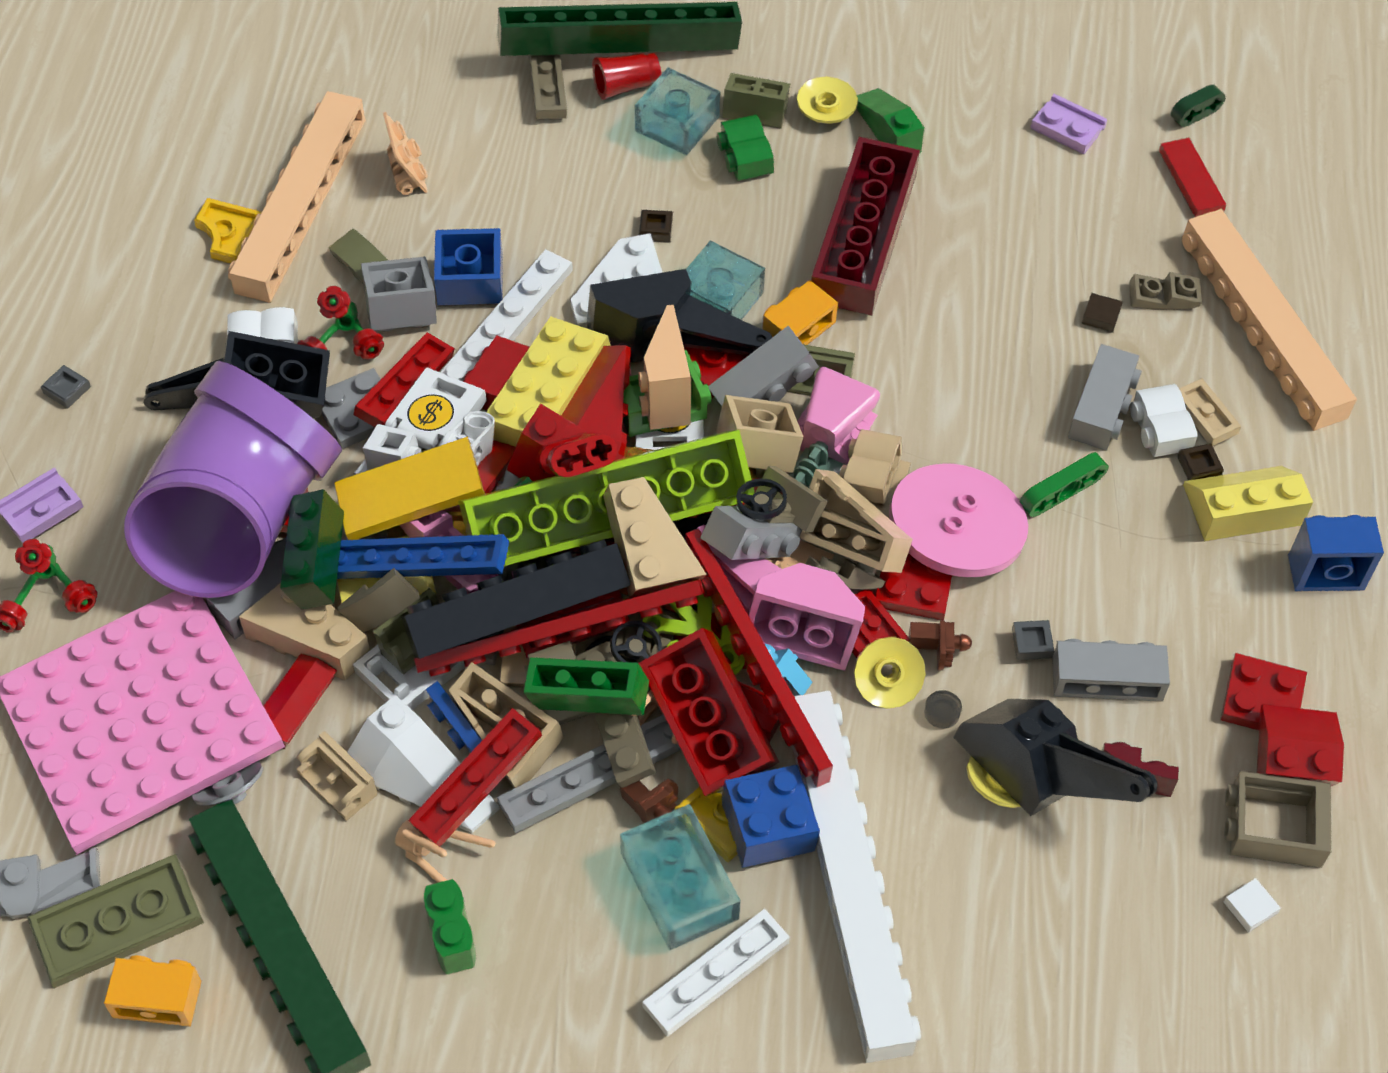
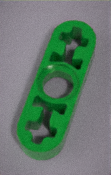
[1019,452,1109,517]

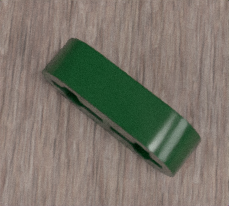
[1171,84,1226,127]

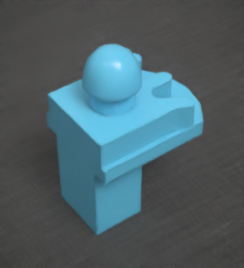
[758,644,813,696]

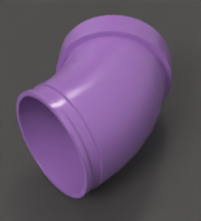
[124,361,342,598]

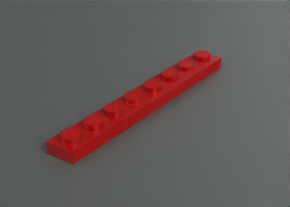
[686,528,833,788]
[414,579,704,677]

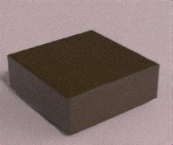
[639,209,673,243]
[1082,293,1123,332]
[1177,443,1224,480]

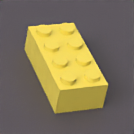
[487,316,611,446]

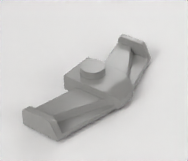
[0,847,100,919]

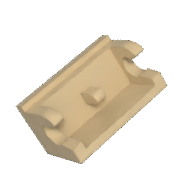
[297,731,378,821]

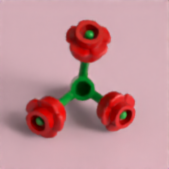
[297,286,384,359]
[0,539,98,633]

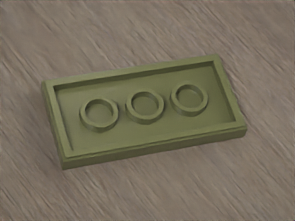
[27,854,204,988]

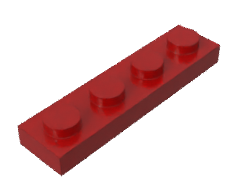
[353,332,455,427]
[408,708,542,847]

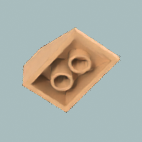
[638,305,691,430]

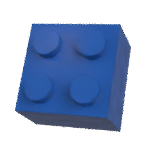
[434,228,503,305]
[1288,515,1384,591]
[721,765,820,868]

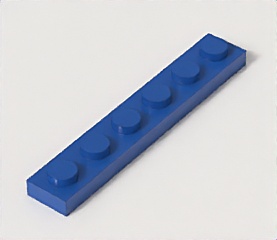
[337,534,510,579]

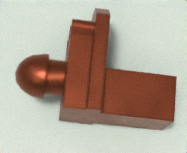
[909,621,972,671]
[620,778,679,828]

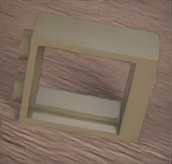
[1224,771,1331,868]

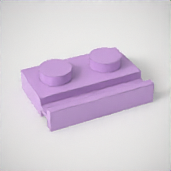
[1031,94,1107,154]
[0,468,84,543]

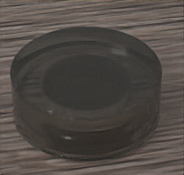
[924,690,962,729]

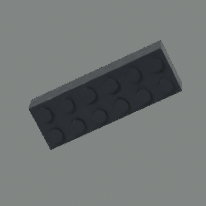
[401,539,631,659]

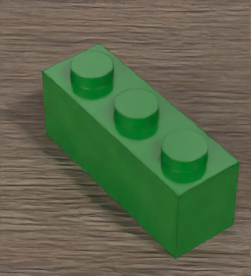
[524,657,649,715]

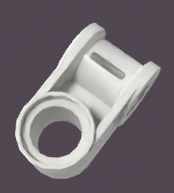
[440,411,495,467]

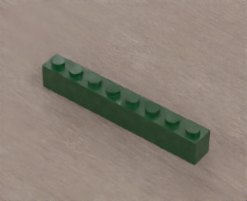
[497,2,742,56]
[188,799,371,1073]

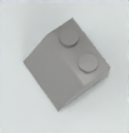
[361,256,437,331]

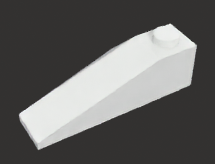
[347,695,500,833]

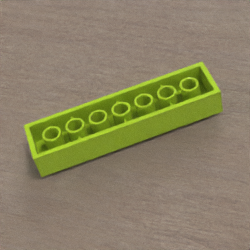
[458,430,755,566]

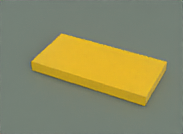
[334,436,485,540]

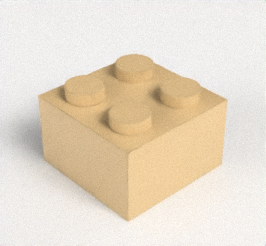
[716,395,803,473]

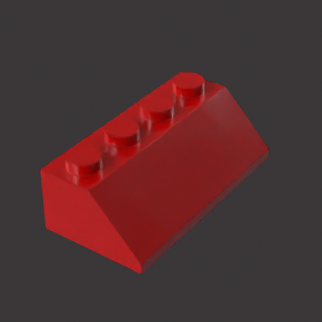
[639,628,780,797]

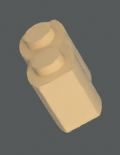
[839,429,902,504]

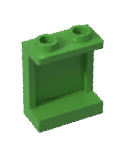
[623,350,712,437]

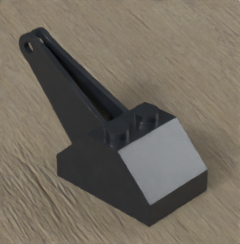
[586,269,772,363]
[143,331,330,419]
[953,699,1158,816]

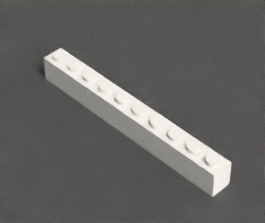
[792,691,921,1063]

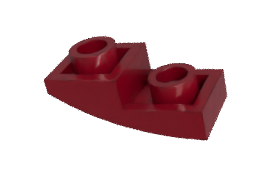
[1101,742,1179,797]

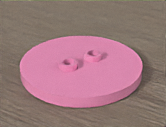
[889,464,1028,577]

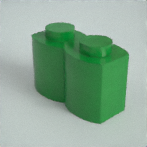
[717,115,774,181]
[424,879,476,975]

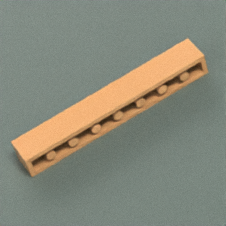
[228,91,365,303]
[1182,209,1357,431]

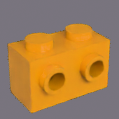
[762,280,838,345]
[104,955,202,1026]

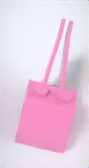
[697,525,865,671]

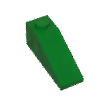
[856,88,925,154]

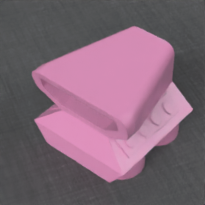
[797,367,880,464]

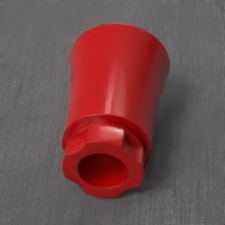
[592,53,662,100]

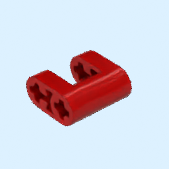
[537,433,617,477]

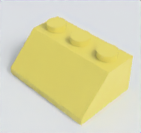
[1183,466,1313,541]

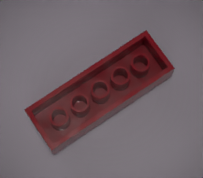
[811,137,920,316]

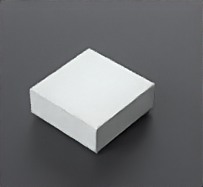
[1224,878,1281,933]

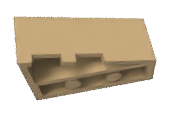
[799,469,913,573]
[603,477,706,598]
[239,583,370,681]
[449,662,565,788]

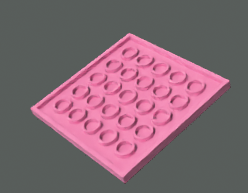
[0,591,285,854]

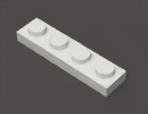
[642,909,790,1037]

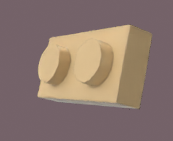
[1179,378,1241,446]

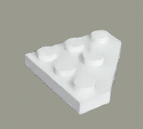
[571,234,662,328]

